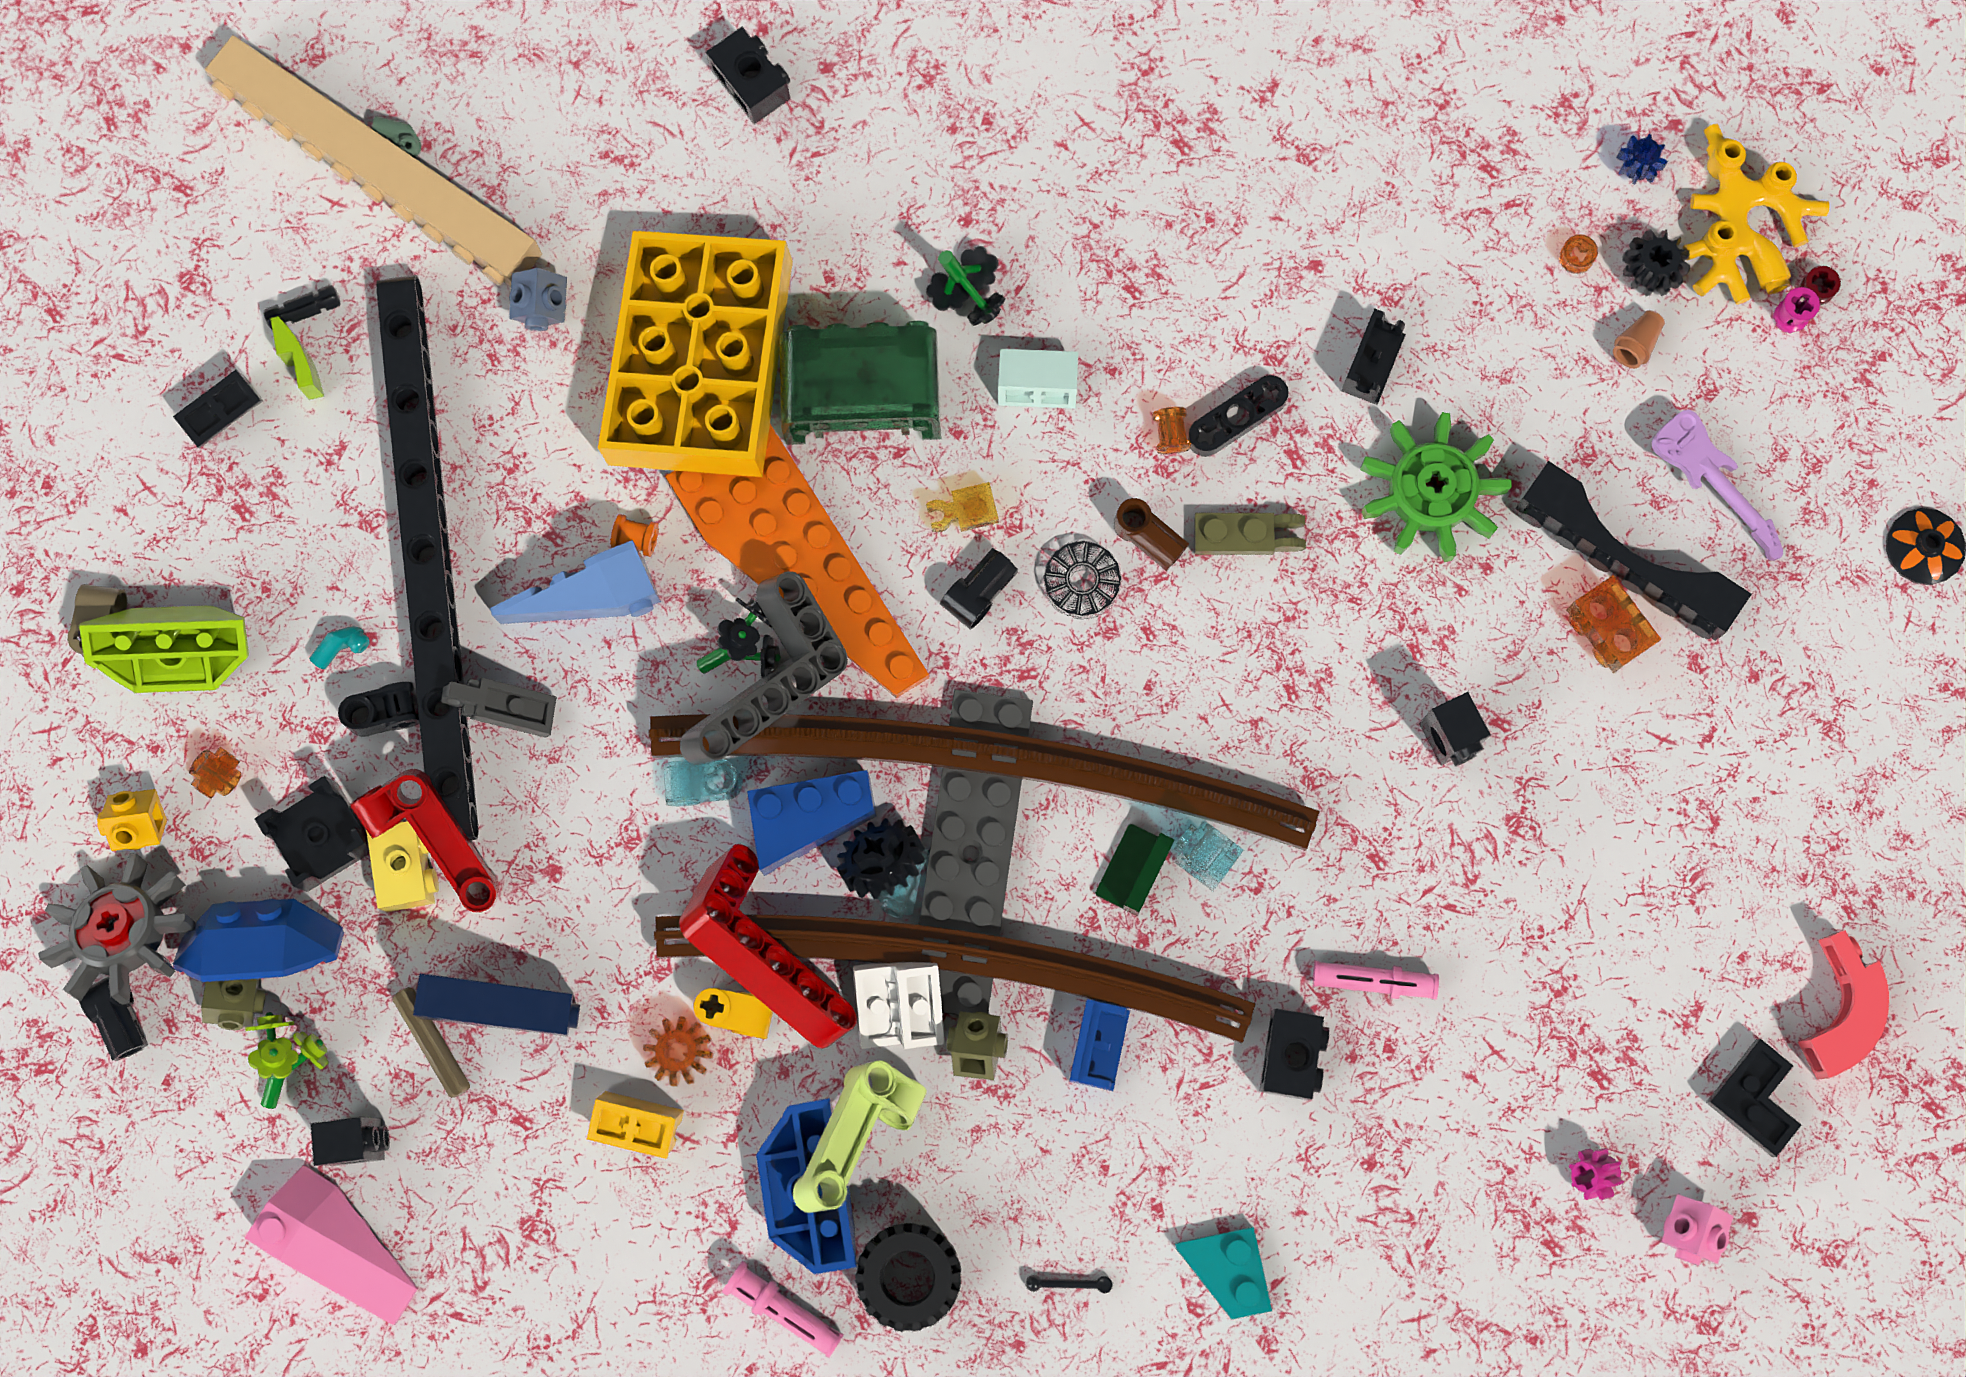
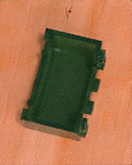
[780,321,942,445]

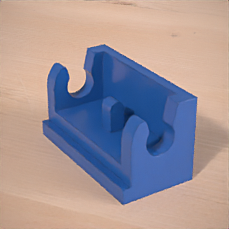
[1069,999,1130,1091]

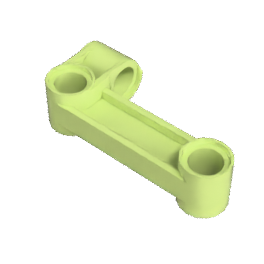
[793,1061,927,1213]

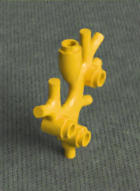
[1682,124,1829,305]

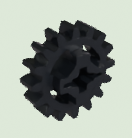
[836,818,925,899]

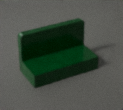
[1095,824,1175,917]

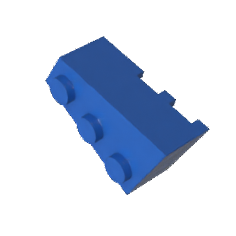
[747,770,877,876]

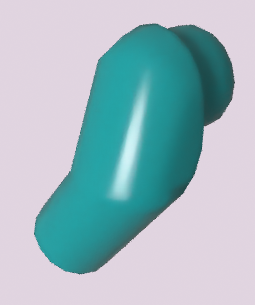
[309,626,370,670]

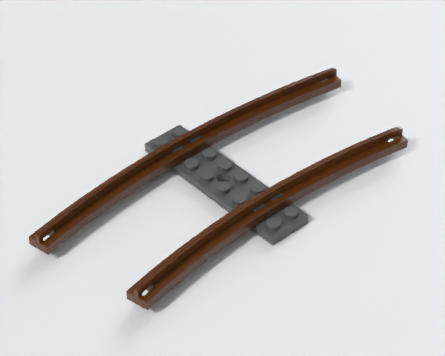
[648,689,1320,1044]

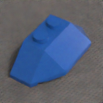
[173,899,344,982]
[756,1098,857,1275]

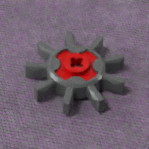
[38,853,196,1005]

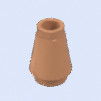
[1613,310,1665,369]

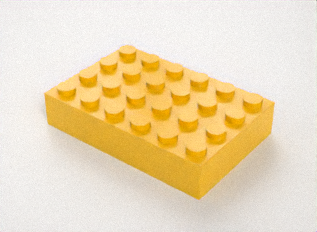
[598,231,793,477]

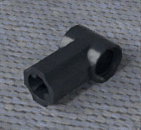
[940,548,1018,630]
[79,976,149,1061]

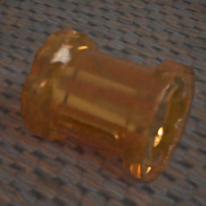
[1152,407,1191,455]

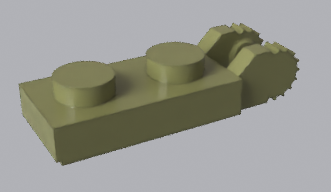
[1194,513,1306,555]

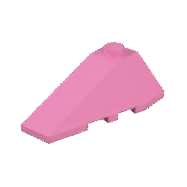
[245,1165,419,1325]

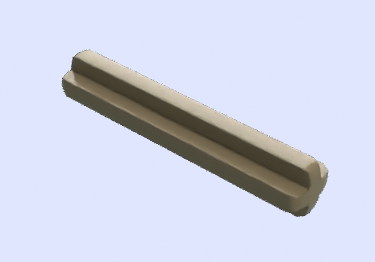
[392,987,470,1098]

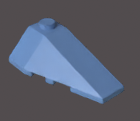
[490,540,661,624]

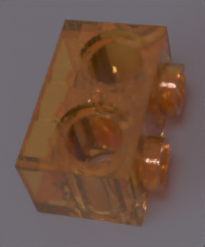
[1566,575,1662,674]

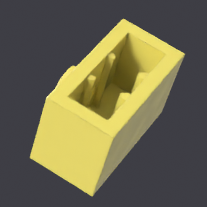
[366,821,439,912]

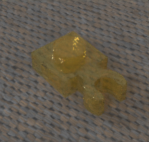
[926,482,999,532]

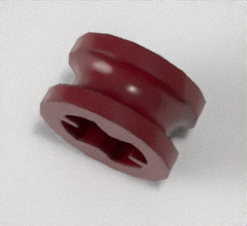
[1800,266,1841,305]

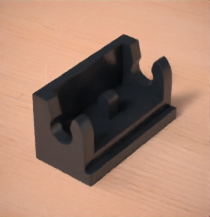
[1341,308,1406,405]
[173,369,263,448]

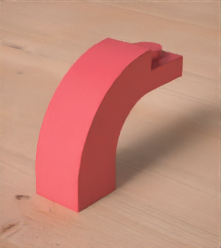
[1798,930,1889,1080]

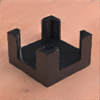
[254,775,370,892]

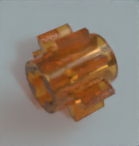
[189,747,241,799]

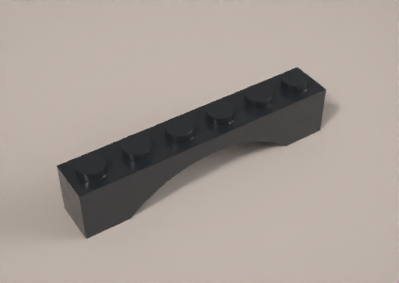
[1515,461,1752,641]

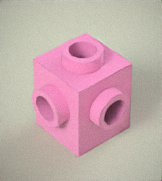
[1661,1194,1734,1266]

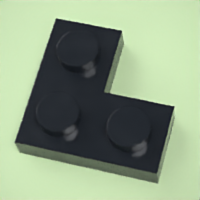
[1706,1039,1802,1157]

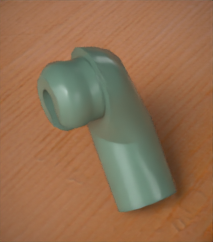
[372,116,421,157]

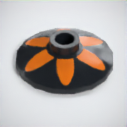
[1886,508,1966,585]

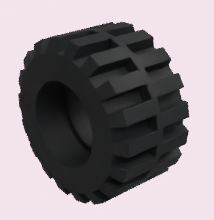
[855,1223,962,1332]

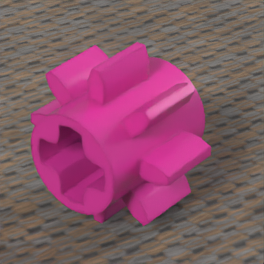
[1569,1148,1624,1200]

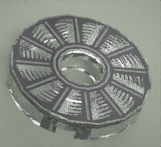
[1043,540,1122,620]

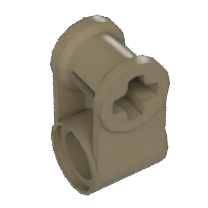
[67,584,127,657]

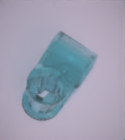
[663,759,743,807]

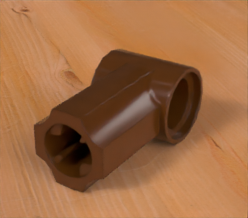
[1113,498,1189,571]

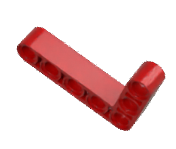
[679,844,857,1049]

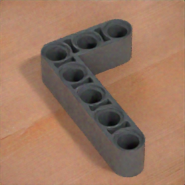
[680,571,848,765]

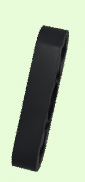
[1188,375,1289,457]

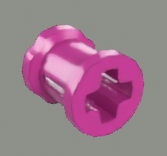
[1773,287,1820,333]

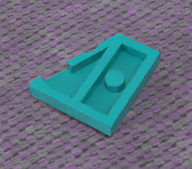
[1175,1227,1272,1320]

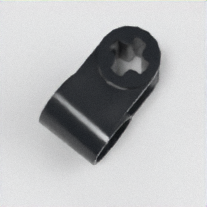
[338,682,420,737]

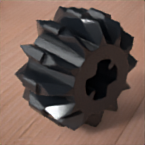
[1622,229,1691,297]

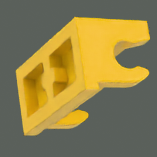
[587,1091,684,1159]

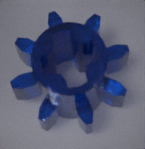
[1616,134,1668,185]

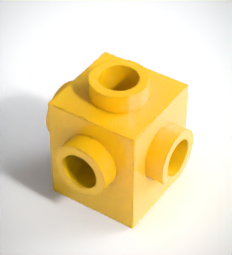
[97,789,167,851]

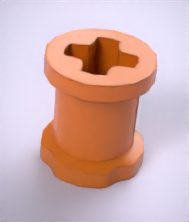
[610,514,659,557]

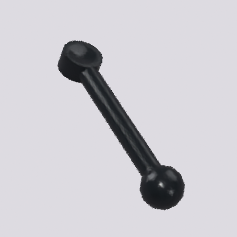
[1025,1275,1113,1293]

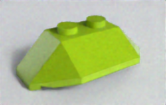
[79,605,249,693]

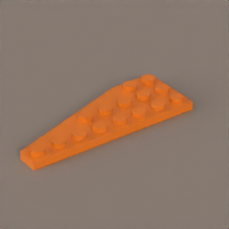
[665,424,930,698]

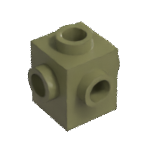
[201,978,266,1030]
[947,1011,1008,1080]

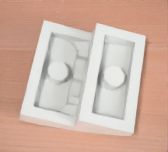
[852,962,945,1049]

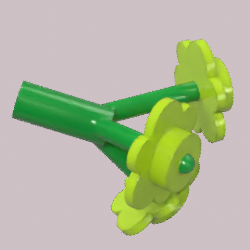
[245,1012,329,1109]

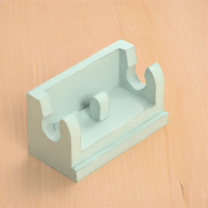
[998,349,1078,409]

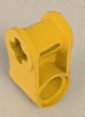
[694,988,773,1039]

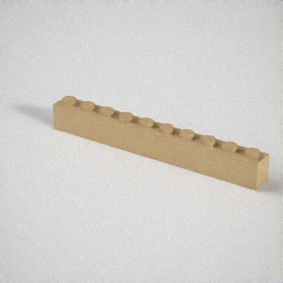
[204,35,542,287]

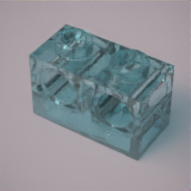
[1174,820,1244,892]

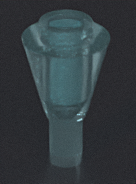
[878,847,930,918]

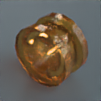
[1559,235,1598,274]

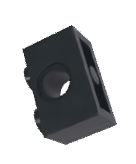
[705,26,791,125]
[1419,692,1491,767]
[1259,1008,1329,1100]
[310,1117,390,1166]

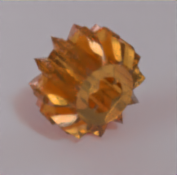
[643,1016,714,1087]

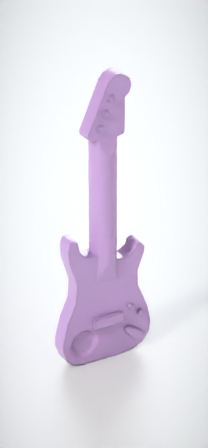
[1652,409,1783,561]

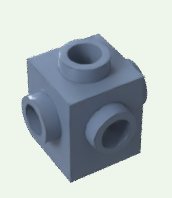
[509,268,567,331]

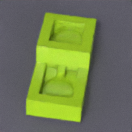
[271,317,324,400]

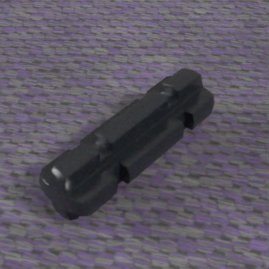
[264,285,341,329]

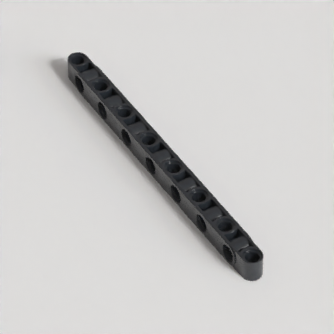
[376,275,479,840]

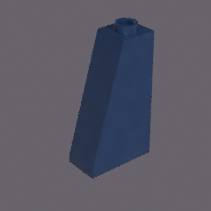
[413,973,580,1037]

